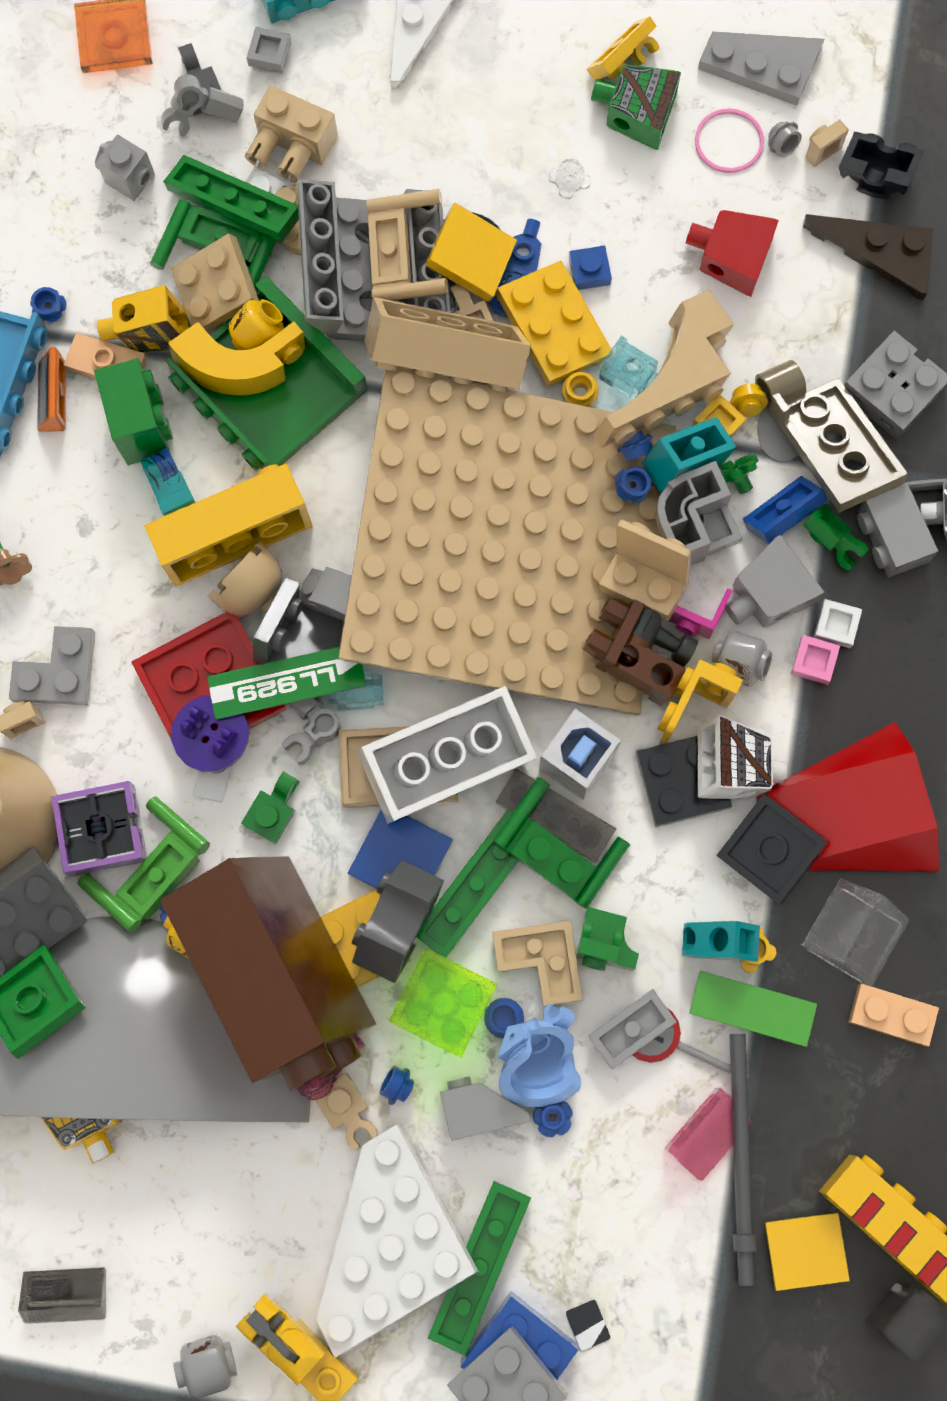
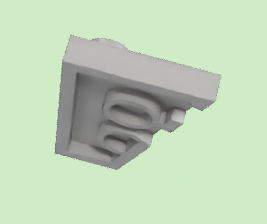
[698,31,824,106]

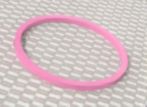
[695,108,764,173]

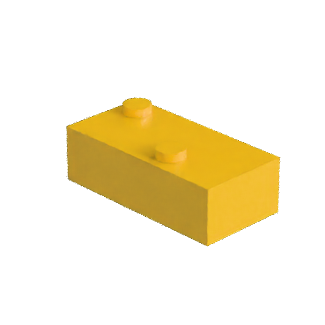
[144,463,313,587]

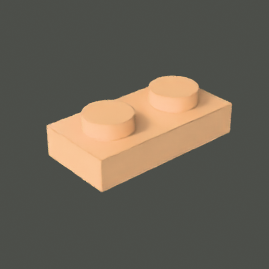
[848,984,939,1047]

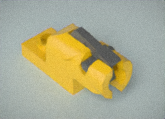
[236,1293,359,1401]

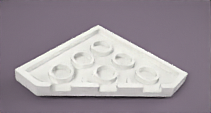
[316,1124,479,1358]

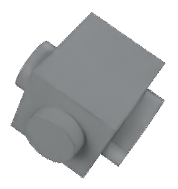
[95,134,155,201]

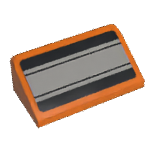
[37,347,66,432]

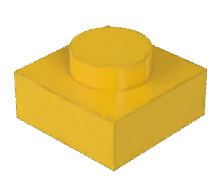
[692,395,747,438]

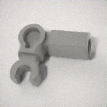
[161,74,244,137]
[282,697,341,766]

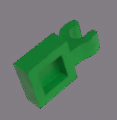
[803,504,869,571]
[241,771,300,844]

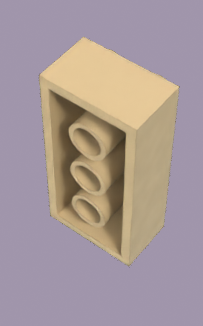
[364,297,531,392]

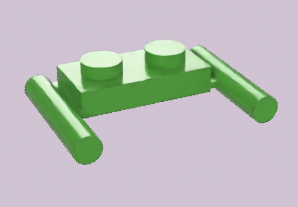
[77,796,210,933]

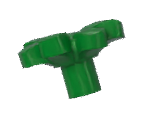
[720,453,759,494]

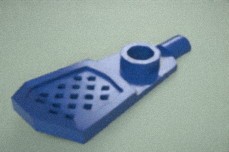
[486,218,541,317]

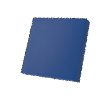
[348,810,453,889]

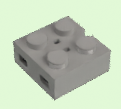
[844,330,947,440]

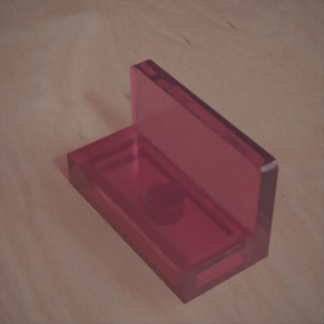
[664,1087,752,1181]

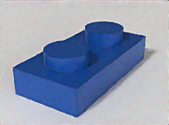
[743,476,828,544]

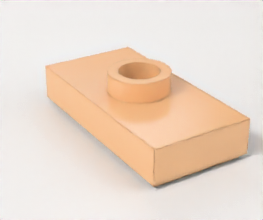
[63,333,147,379]

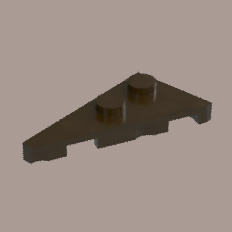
[803,214,933,300]

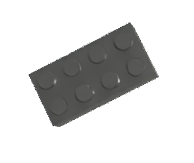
[0,846,87,977]

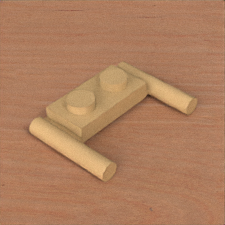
[366,189,448,301]

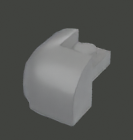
[655,461,743,565]

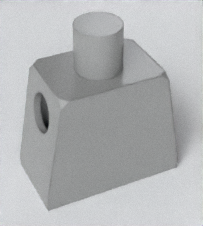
[725,535,824,627]

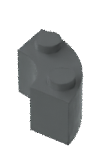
[352,860,444,983]

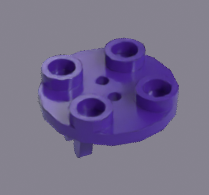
[171,696,250,774]

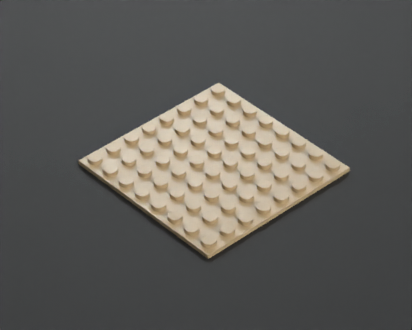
[338,366,676,715]

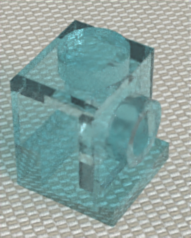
[599,335,658,399]

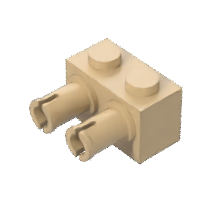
[245,85,338,183]

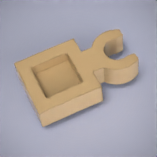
[312,1073,378,1150]

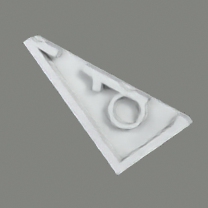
[390,0,453,89]

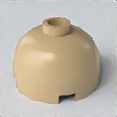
[207,541,282,617]

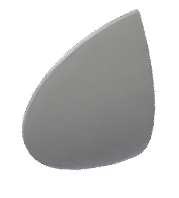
[0,916,309,1122]

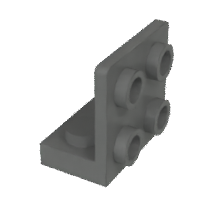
[253,578,344,664]

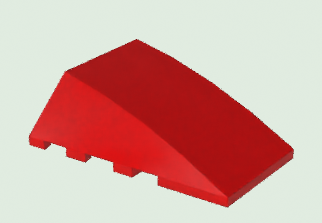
[756,722,940,872]

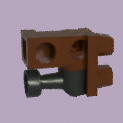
[582,597,698,706]

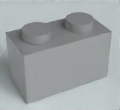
[857,483,938,578]

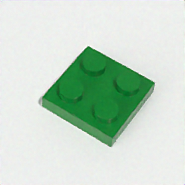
[0,945,86,1059]

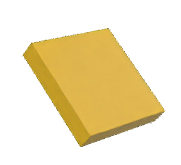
[425,202,517,302]

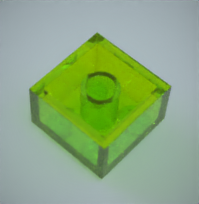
[388,948,497,1058]

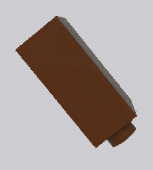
[160,856,377,1091]

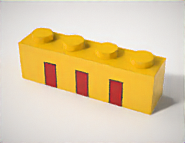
[819,1154,947,1306]

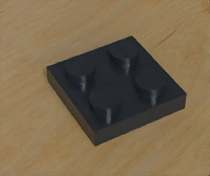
[635,736,732,828]
[716,793,829,905]

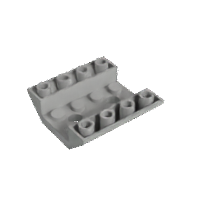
[297,179,451,341]

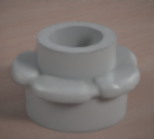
[767,122,802,156]

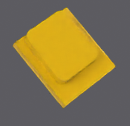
[764,1213,850,1291]

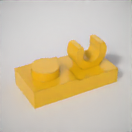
[586,16,660,81]

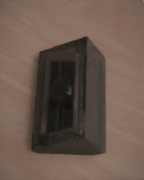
[18,1267,106,1324]

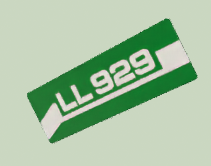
[207,647,366,719]

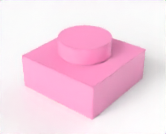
[791,635,840,685]

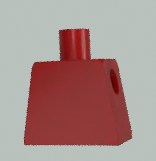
[685,210,779,297]

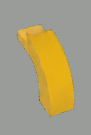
[168,322,305,395]

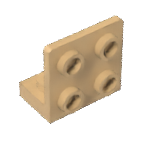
[599,519,691,622]

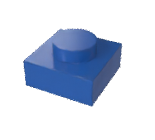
[569,245,612,290]

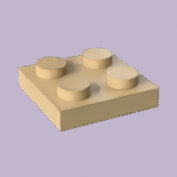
[171,233,259,332]

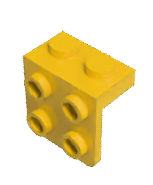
[657,659,743,744]

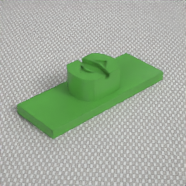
[689,970,817,1047]

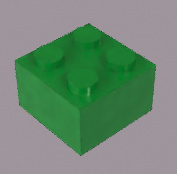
[94,358,173,465]

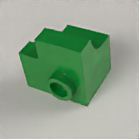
[576,907,639,971]

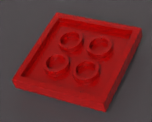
[131,612,287,743]

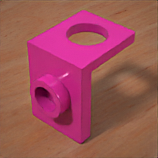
[669,588,733,639]

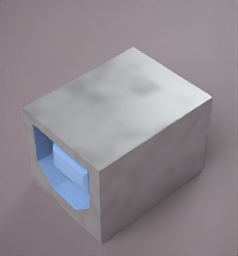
[539,708,621,800]

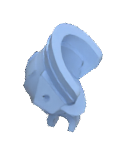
[498,1004,581,1107]

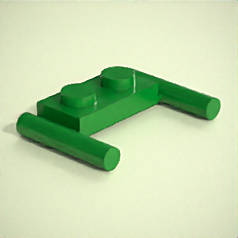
[150,199,277,290]
[493,777,630,909]

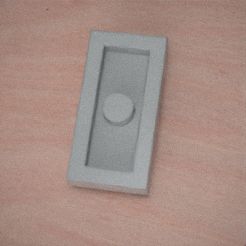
[588,989,677,1069]

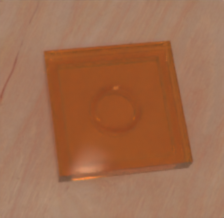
[74,0,153,73]

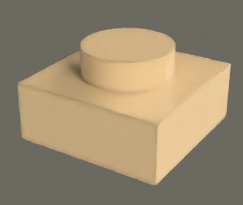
[805,119,849,167]
[0,701,45,739]

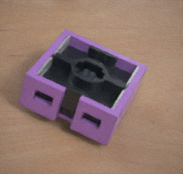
[51,781,147,877]

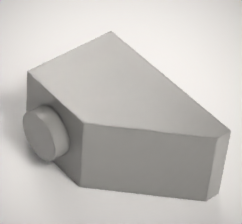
[440,1076,531,1141]

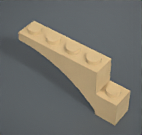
[594,290,734,448]

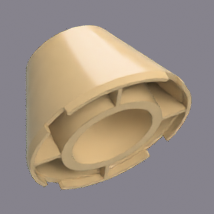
[0,747,58,870]

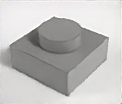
[246,27,291,73]

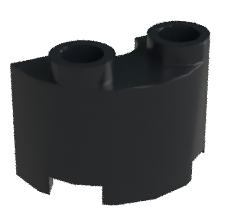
[838,131,924,199]

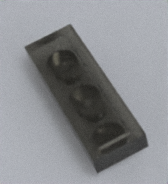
[496,768,617,864]

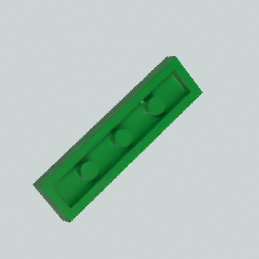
[163,155,299,242]
[416,809,519,959]
[427,1180,531,1356]

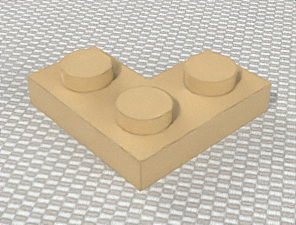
[492,920,583,1006]

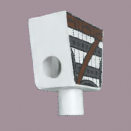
[698,715,787,799]

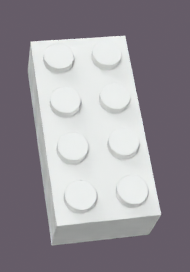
[357,686,537,824]

